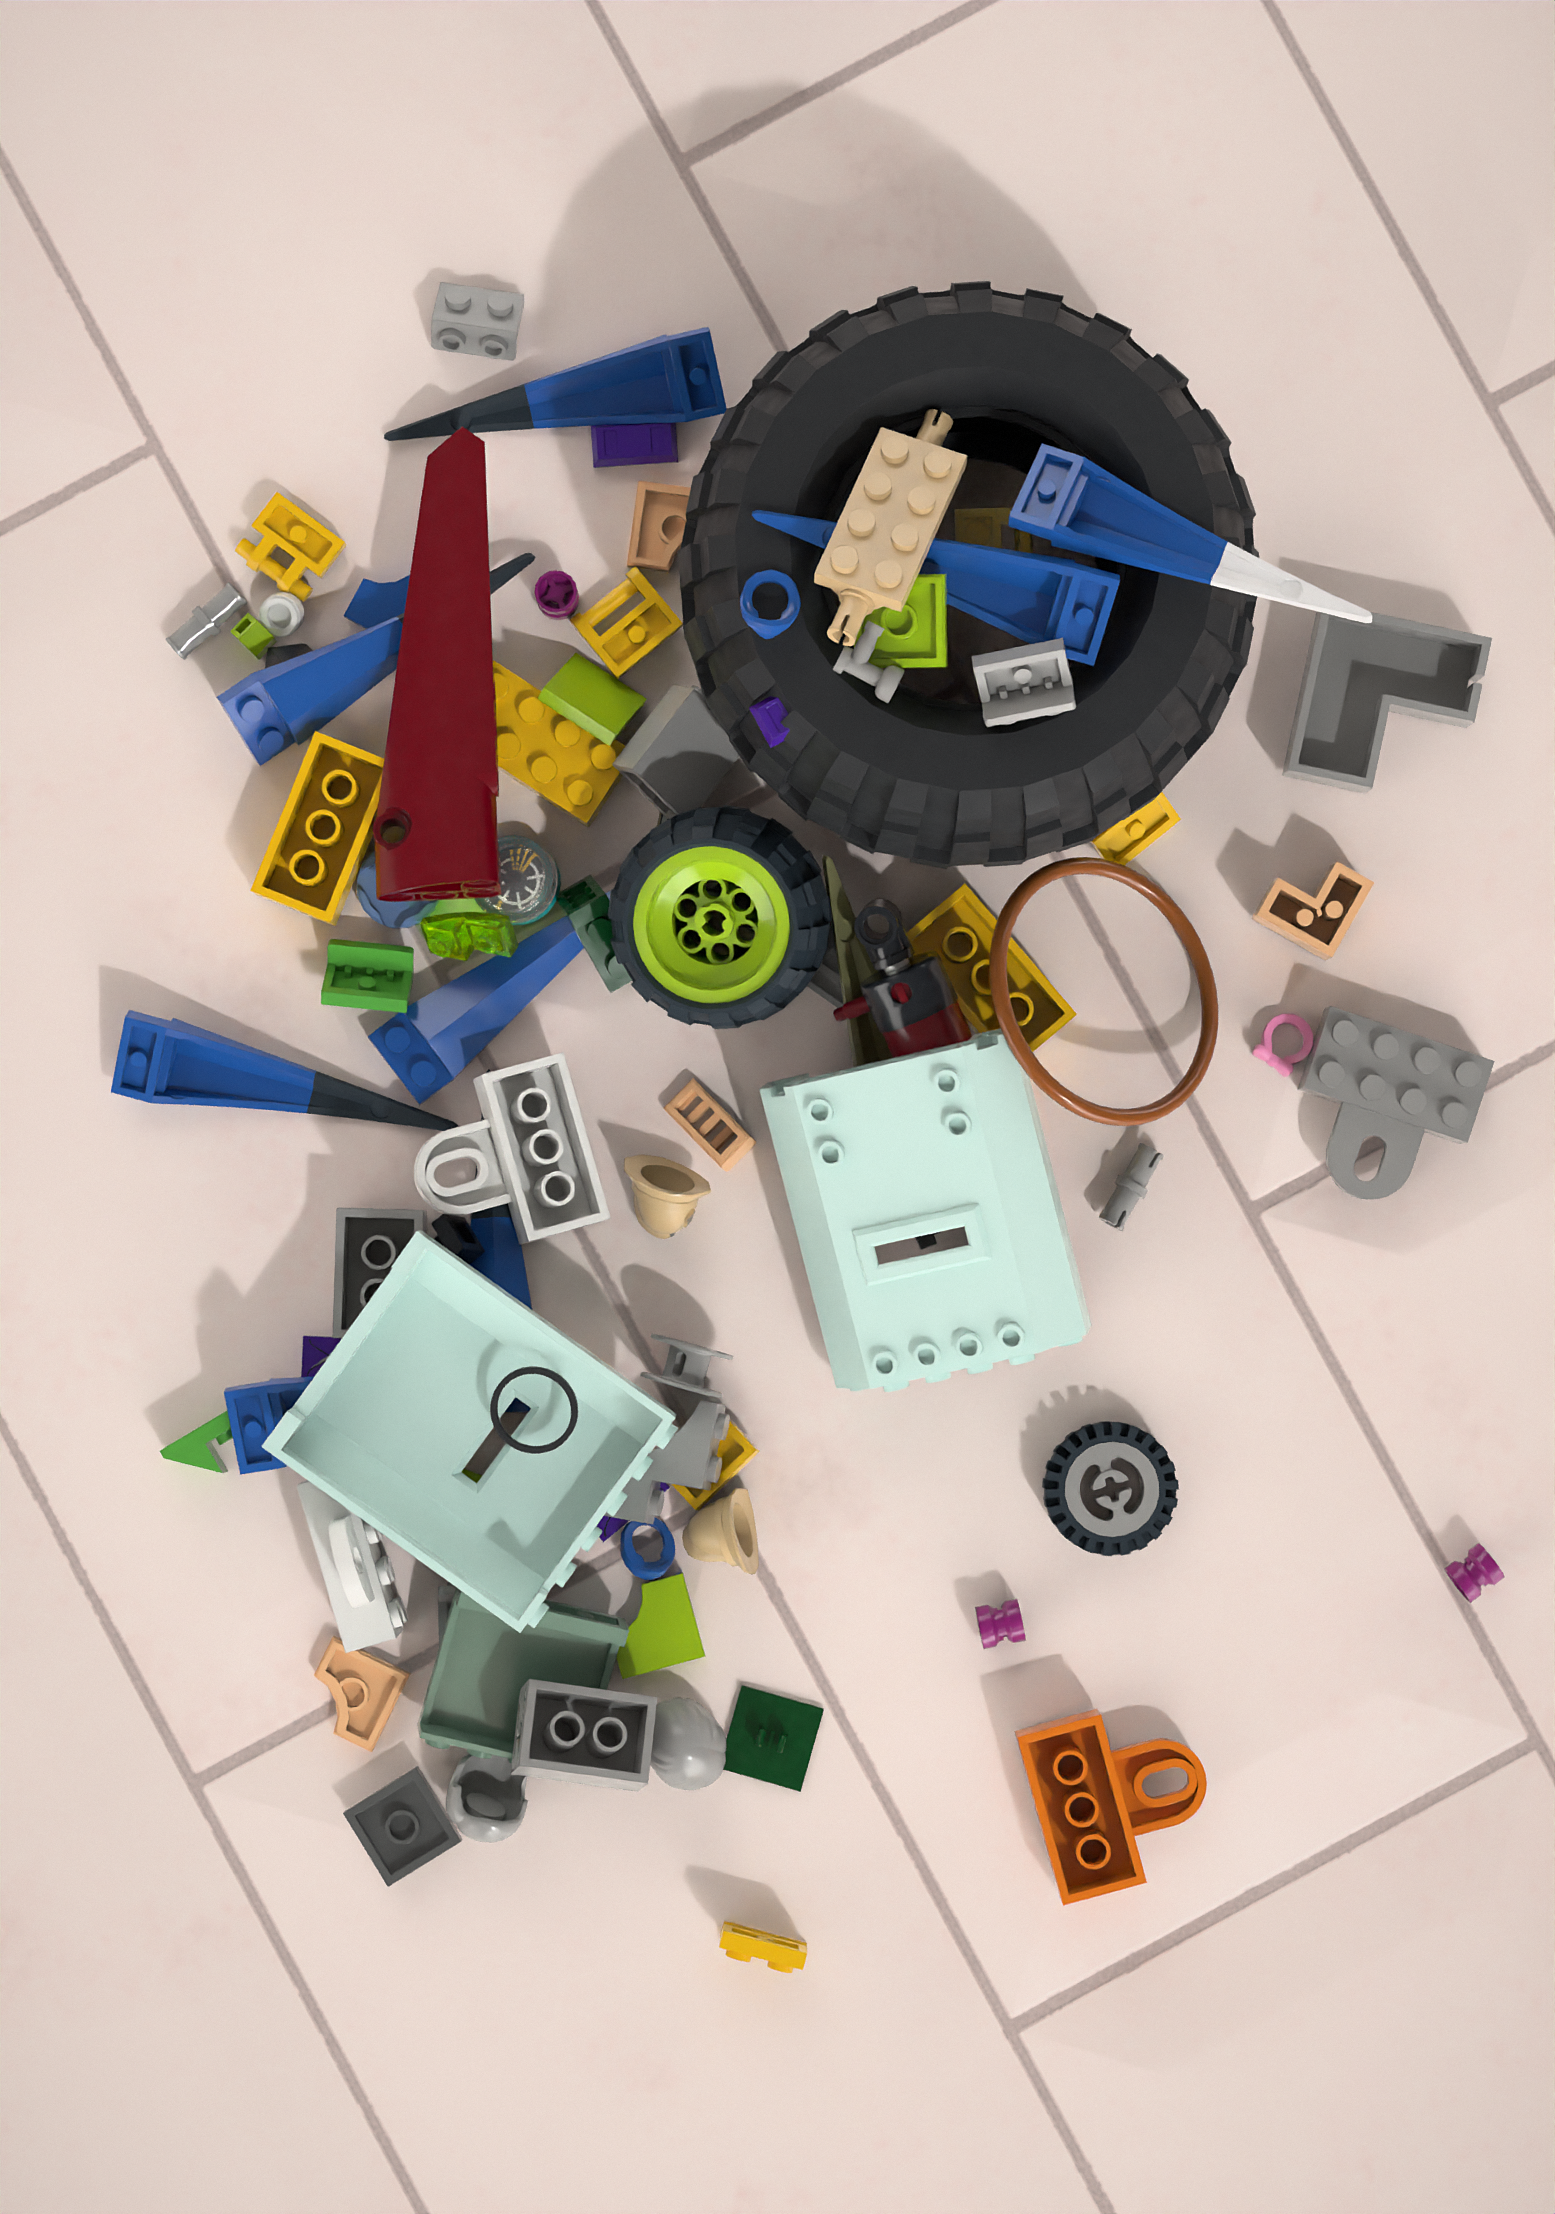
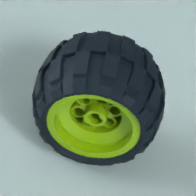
[608,805,832,1029]

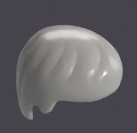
[650,1697,726,1790]
[446,1753,528,1843]

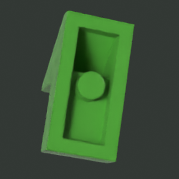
[160,1411,233,1473]

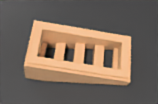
[663,1078,757,1172]

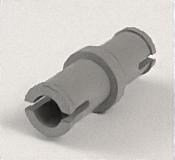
[166,582,247,660]
[1098,1143,1164,1231]

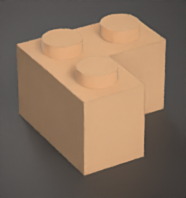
[1251,861,1374,961]

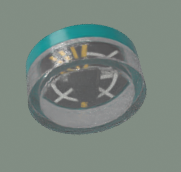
[475,835,561,925]

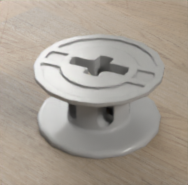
[640,1334,733,1398]

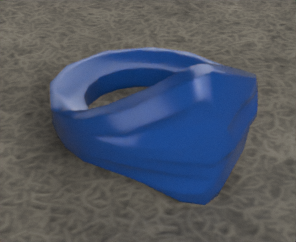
[740,569,801,639]
[620,1517,675,1580]

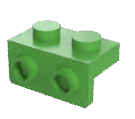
[321,939,414,1013]

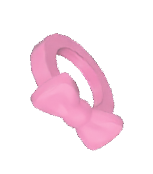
[1252,1014,1313,1077]

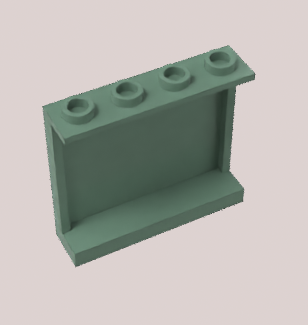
[417,1587,629,1764]

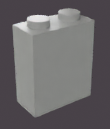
[612,685,739,819]

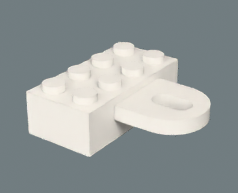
[414,1052,611,1245]
[296,1480,408,1653]

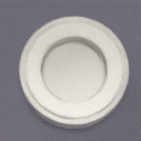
[259,592,305,637]

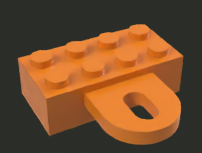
[1014,1709,1207,1906]

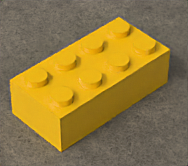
[493,660,625,828]
[250,731,384,926]
[907,883,1077,1052]

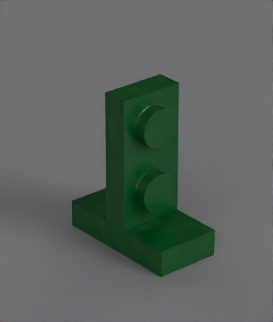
[556,874,632,993]

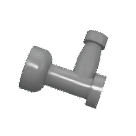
[833,620,905,703]

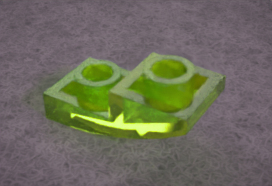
[419,912,519,961]

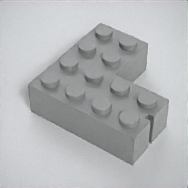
[1282,611,1492,793]

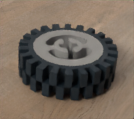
[1042,1421,1179,1556]

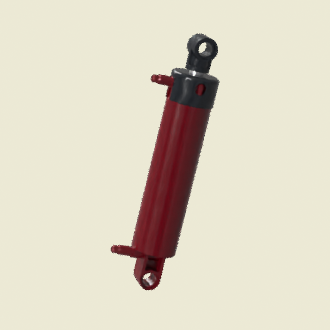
[833,898,972,1058]

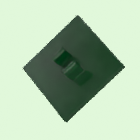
[723,1685,824,1792]

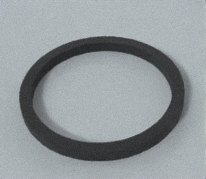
[490,1366,578,1454]

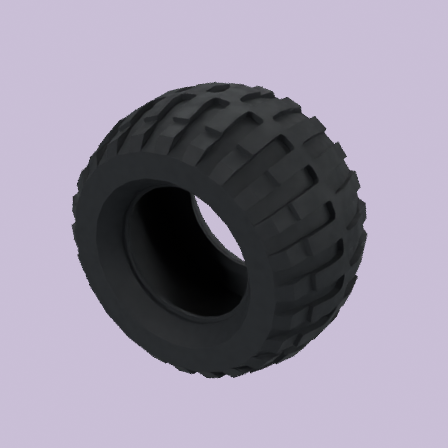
[678,281,1259,869]

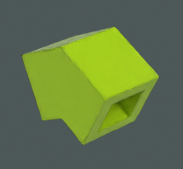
[230,612,277,660]

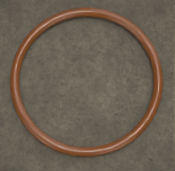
[989,857,1218,1126]

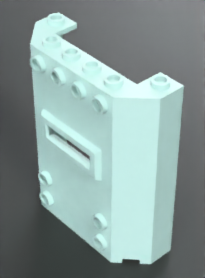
[759,1028,1092,1392]
[262,1230,678,1633]

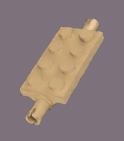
[814,409,967,646]

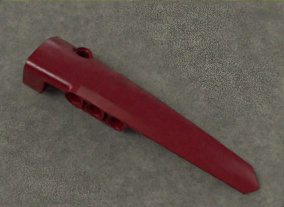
[373,426,502,902]

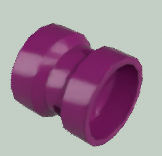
[534,570,580,620]
[1444,1543,1505,1603]
[975,1599,1026,1649]

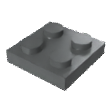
[343,1766,463,1887]

